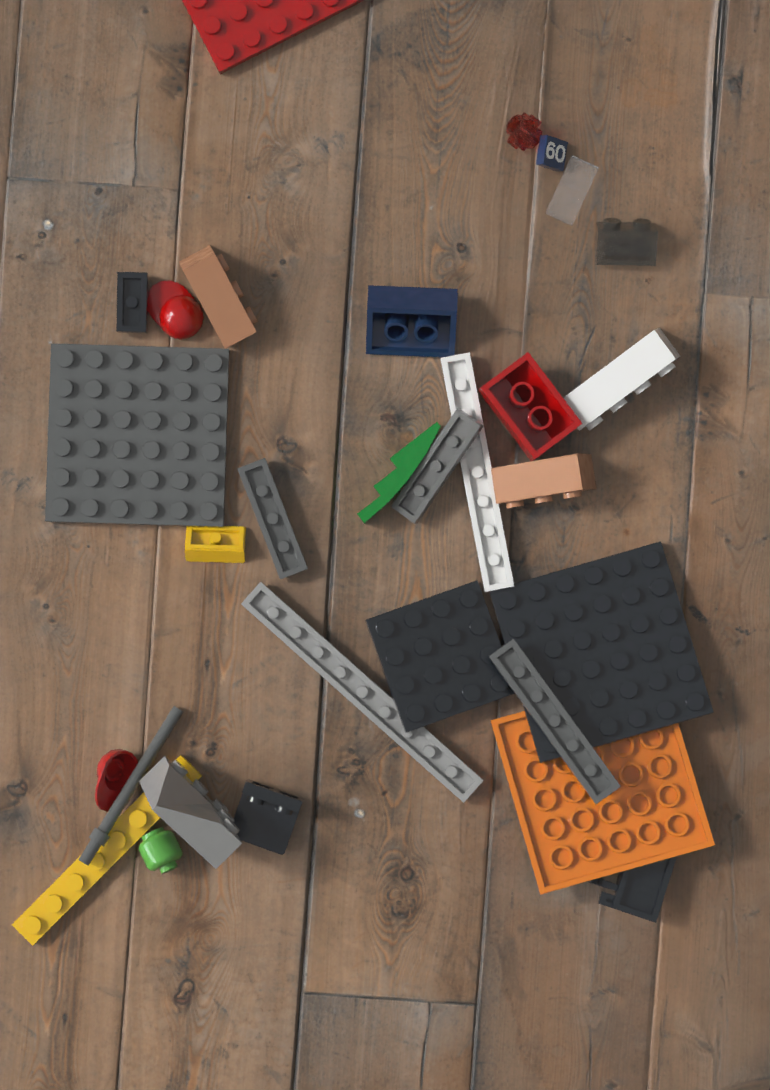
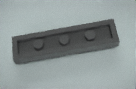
[391,409,483,524]
[237,458,308,580]

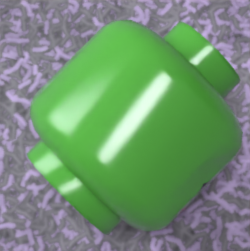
[138,827,183,874]

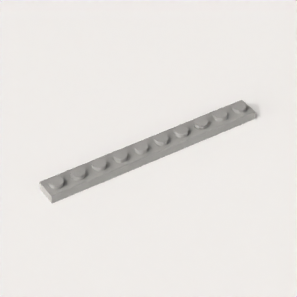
[241,582,484,803]

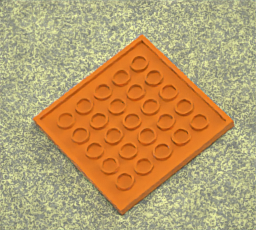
[491,711,715,895]

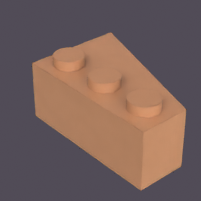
[179,245,258,349]
[491,454,597,509]

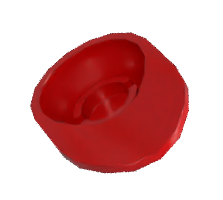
[148,280,204,340]
[95,749,138,812]

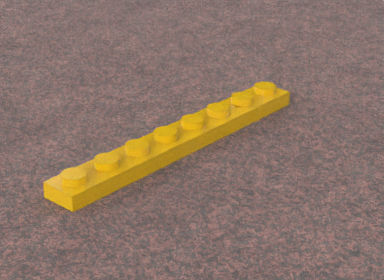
[12,755,203,946]

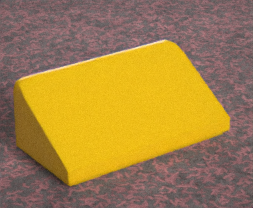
[185,526,246,563]

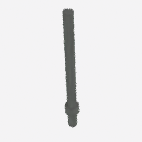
[78,706,183,866]

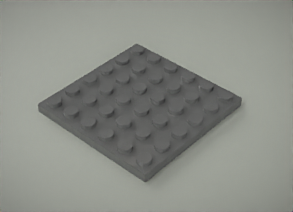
[45,343,230,527]

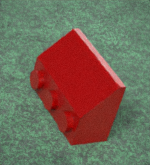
[478,352,583,461]

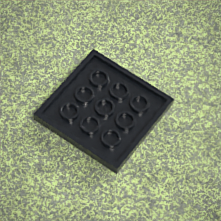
[365,580,515,733]

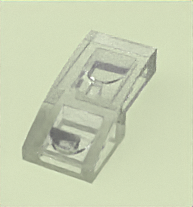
[545,155,599,226]

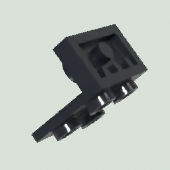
[233,779,304,855]

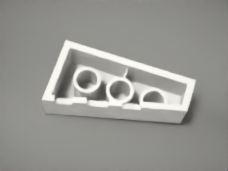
[564,328,680,431]

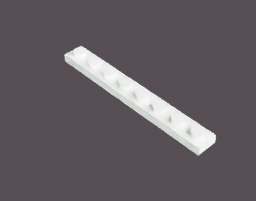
[440,352,514,592]

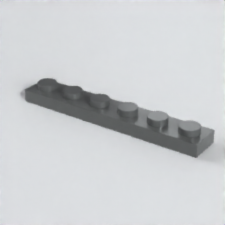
[489,639,621,805]

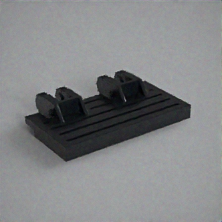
[588,857,677,923]

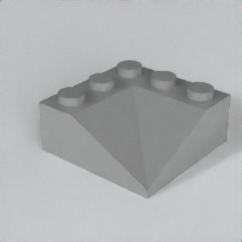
[139,756,242,869]

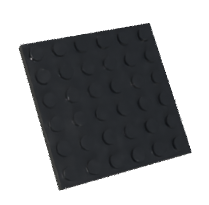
[489,541,714,763]

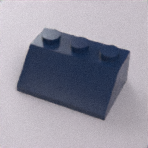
[366,285,458,357]

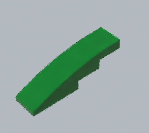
[357,422,441,524]

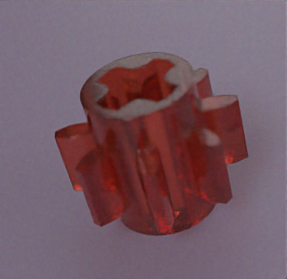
[506,112,542,151]

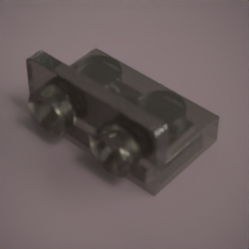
[596,218,658,266]

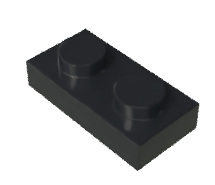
[116,272,148,333]

